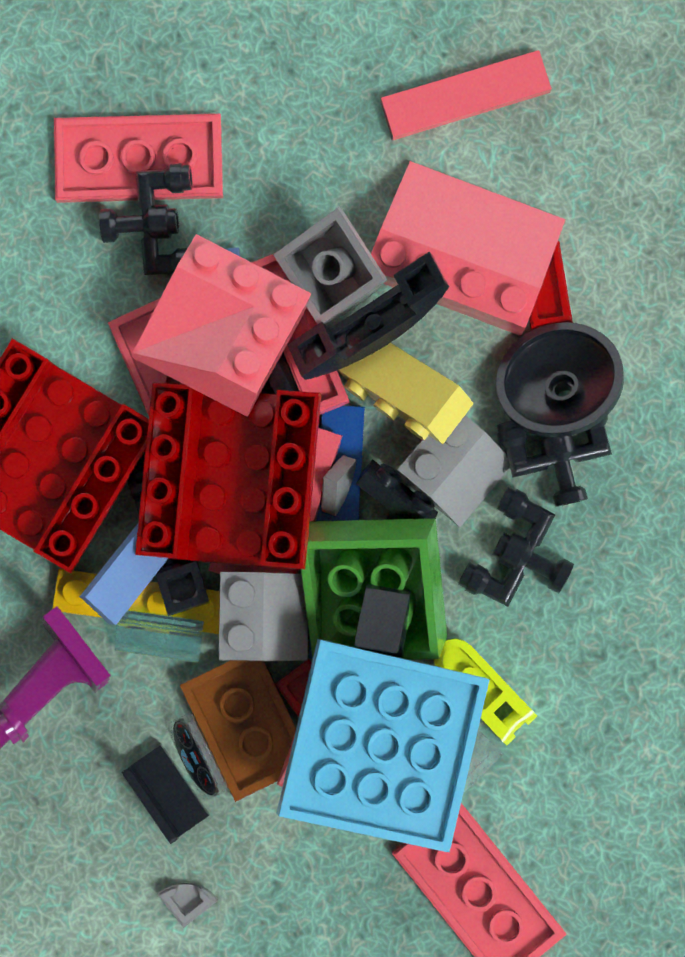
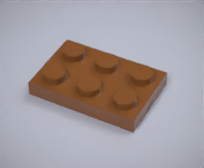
[180,660,296,802]

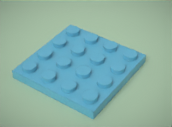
[276,639,490,853]

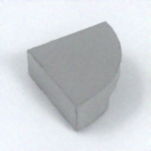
[321,455,356,516]
[157,883,218,928]

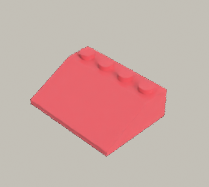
[371,161,566,336]

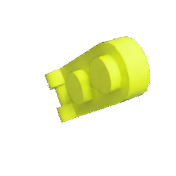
[433,639,537,746]

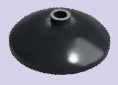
[496,322,624,437]

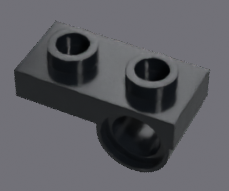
[356,459,438,520]

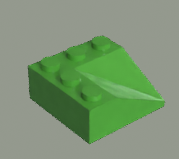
[301,519,447,659]

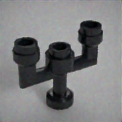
[99,163,193,275]
[497,415,612,507]
[458,487,574,607]

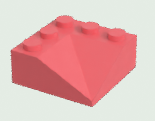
[131,234,312,417]

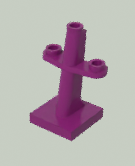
[0,606,111,749]

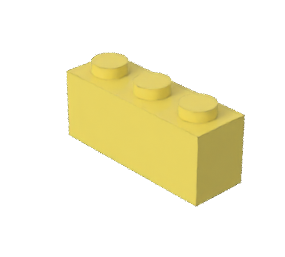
[338,343,474,444]

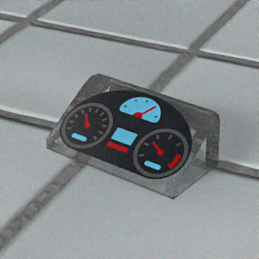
[165,711,228,800]

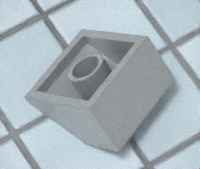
[273,207,387,324]
[396,415,510,527]
[219,572,308,661]

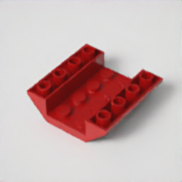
[0,338,149,573]
[135,383,321,569]

